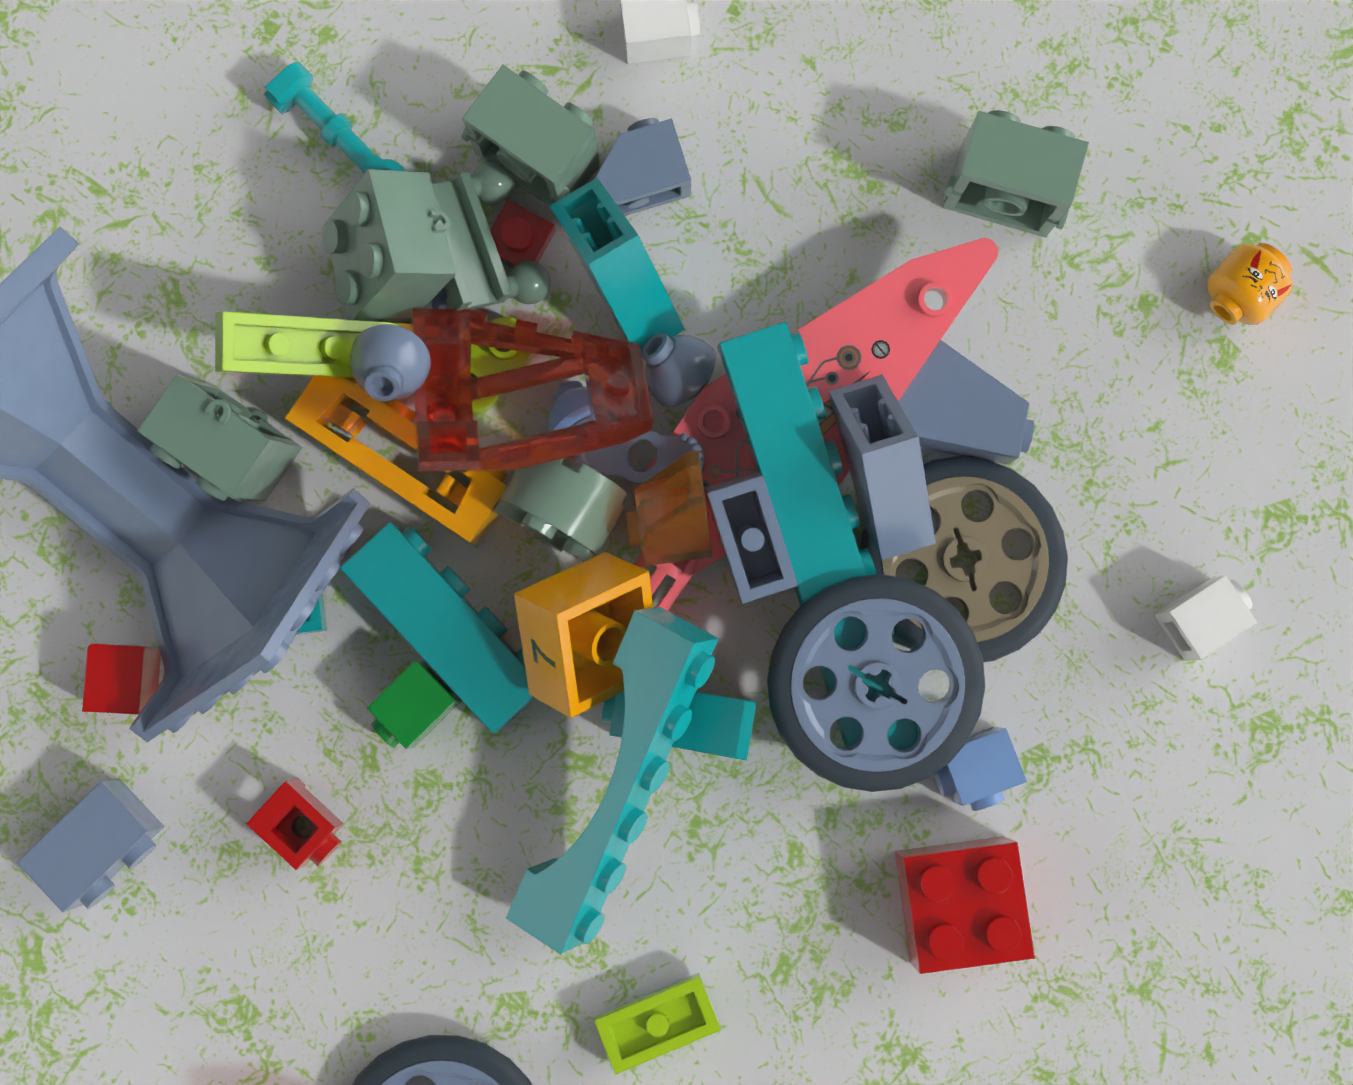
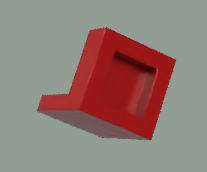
[82,644,161,715]

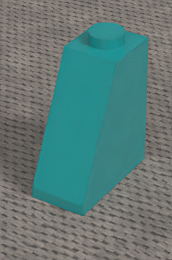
[550,178,685,357]
[601,691,756,761]

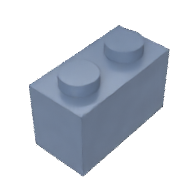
[703,470,798,604]
[16,779,165,913]

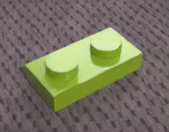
[594,973,721,1075]

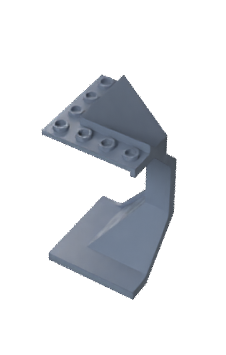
[0,227,371,742]

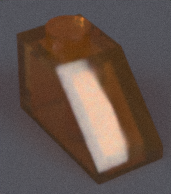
[626,451,713,566]

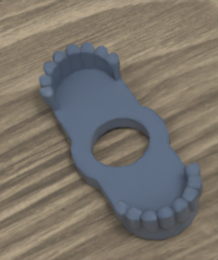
[572,425,705,484]

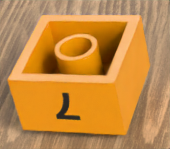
[514,552,653,718]

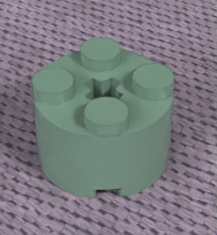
[494,441,629,562]

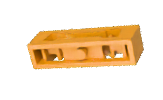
[285,376,508,547]

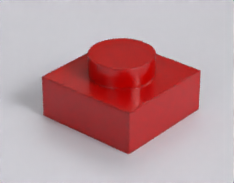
[490,200,556,267]

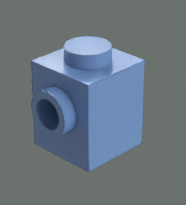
[933,727,1027,811]

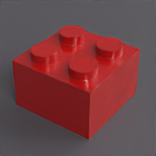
[894,836,1035,974]

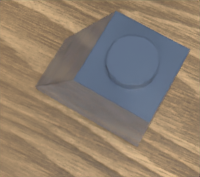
[898,340,1034,465]
[829,374,936,560]

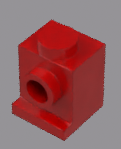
[246,778,344,870]

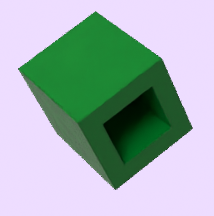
[367,660,462,749]

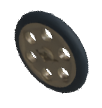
[860,456,1068,663]

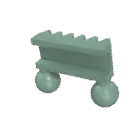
[432,160,551,312]

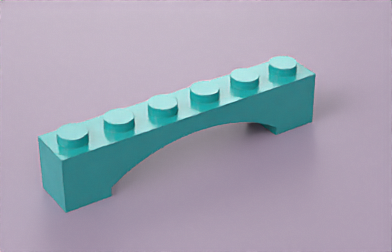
[506,607,719,954]

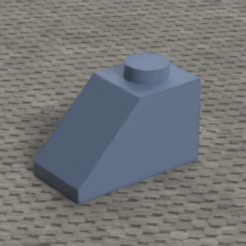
[595,118,691,216]

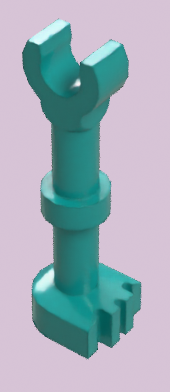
[264,62,405,174]

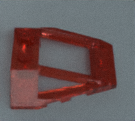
[412,309,654,473]

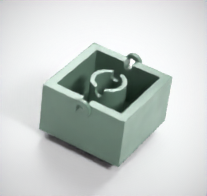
[461,64,600,207]
[943,110,1089,238]
[322,169,456,324]
[137,374,303,503]

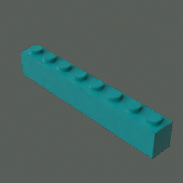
[717,322,919,749]

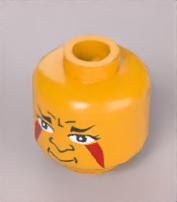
[1207,243,1292,325]

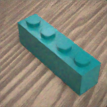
[340,522,535,734]

